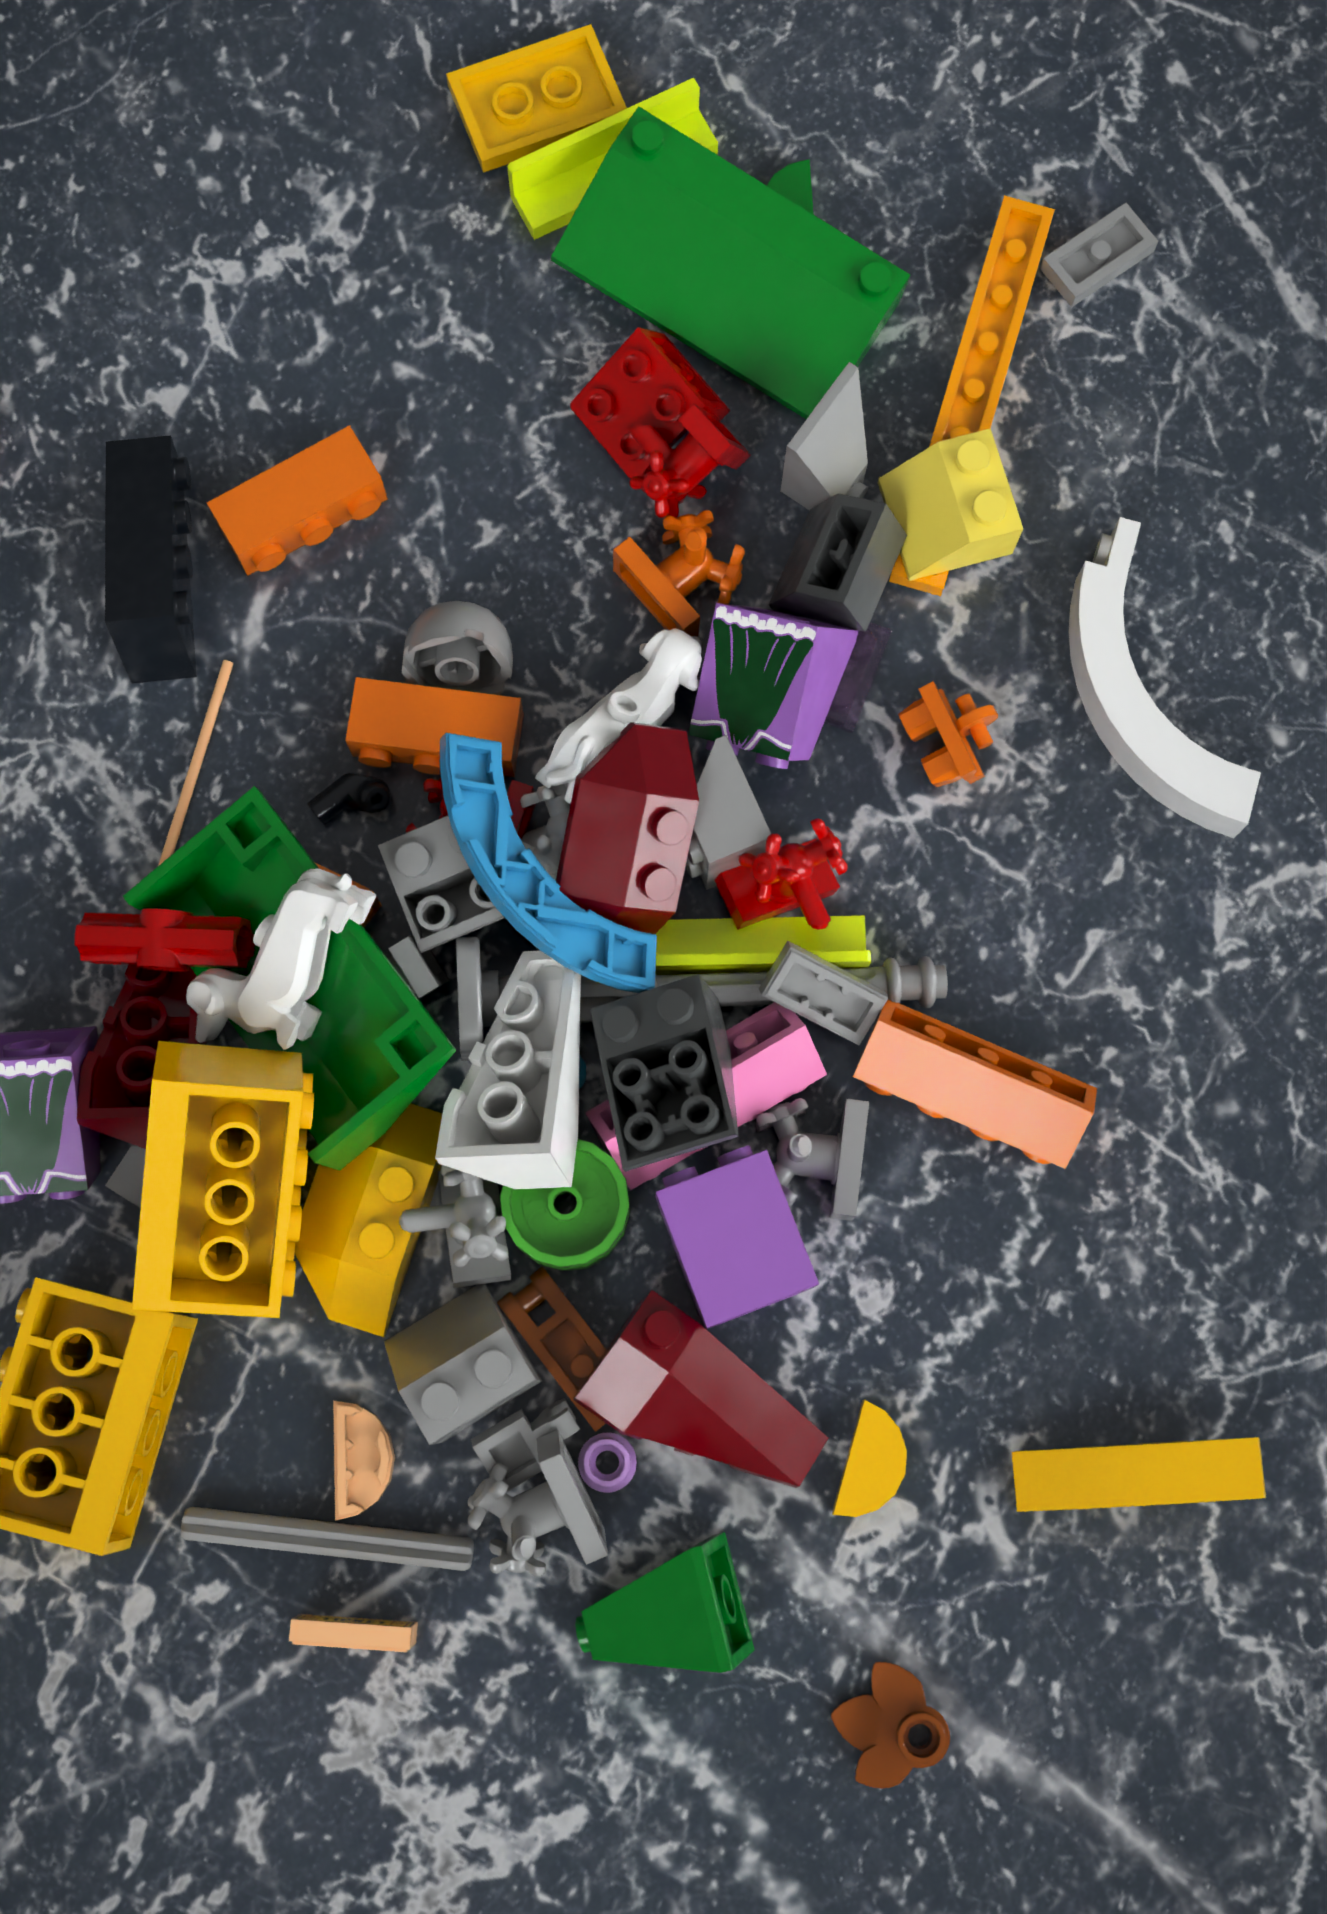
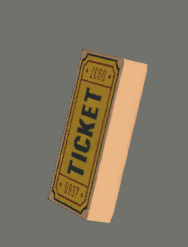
[289,1614,418,1652]

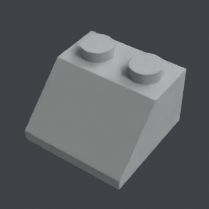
[686,735,771,890]

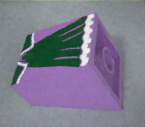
[688,603,858,769]
[0,1026,100,1204]

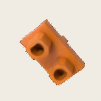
[898,681,998,787]

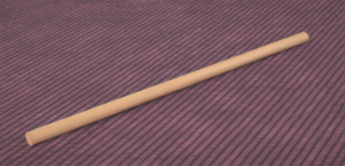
[158,660,234,866]

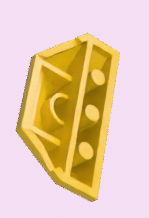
[295,1104,442,1338]

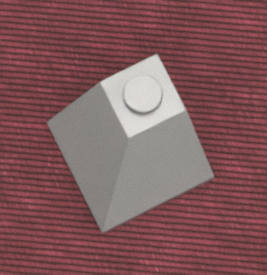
[780,362,868,510]

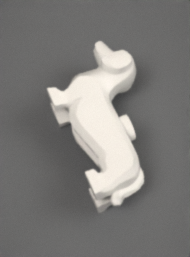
[535,628,702,805]
[186,869,376,1050]

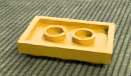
[446,24,627,173]

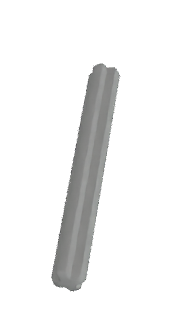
[181,1507,474,1571]

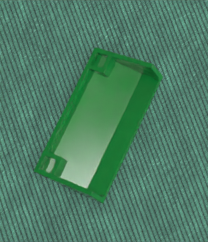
[551,106,910,419]
[123,786,456,1171]

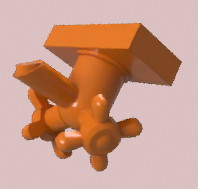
[613,510,745,637]

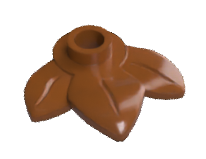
[831,1662,950,1789]

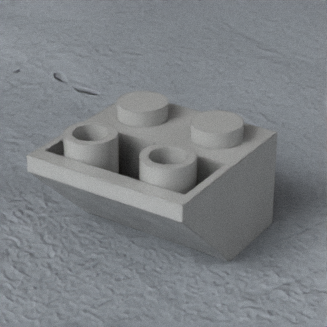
[378,815,505,953]

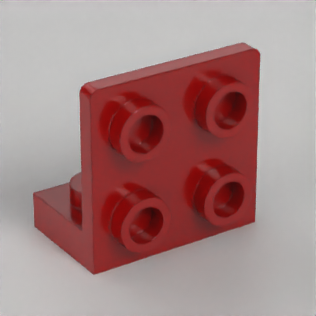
[570,327,730,479]

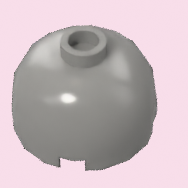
[402,601,513,695]

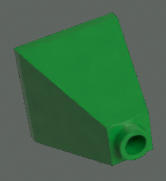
[575,1532,755,1673]

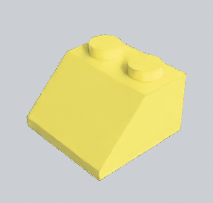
[878,428,1023,581]

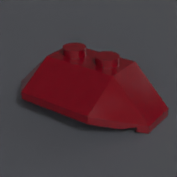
[556,722,699,934]

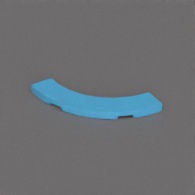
[440,733,657,993]

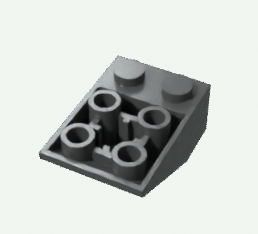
[590,974,738,1172]

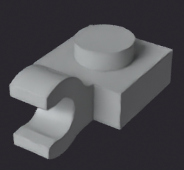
[471,1398,580,1492]

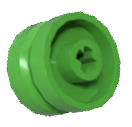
[500,1139,630,1272]

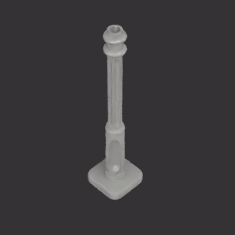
[456,936,948,1061]

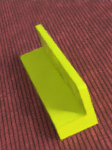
[507,78,718,240]
[655,915,871,975]

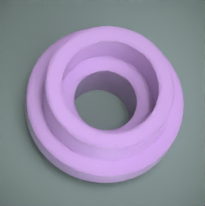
[578,1432,637,1493]

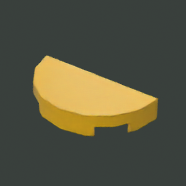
[832,1400,907,1517]

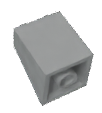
[384,1284,543,1445]

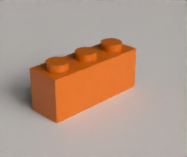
[207,425,388,576]
[345,677,524,777]

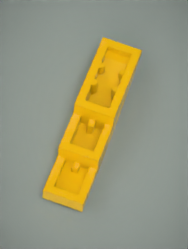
[1012,1437,1266,1512]

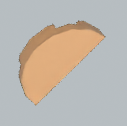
[333,1401,395,1521]

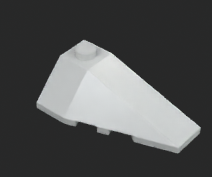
[435,950,581,1189]

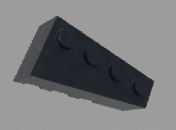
[105,435,197,684]

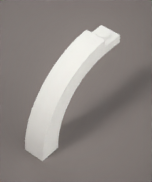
[1069,517,1261,838]

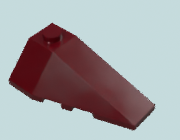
[76,964,207,1149]
[573,1290,829,1488]

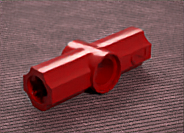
[74,909,255,972]

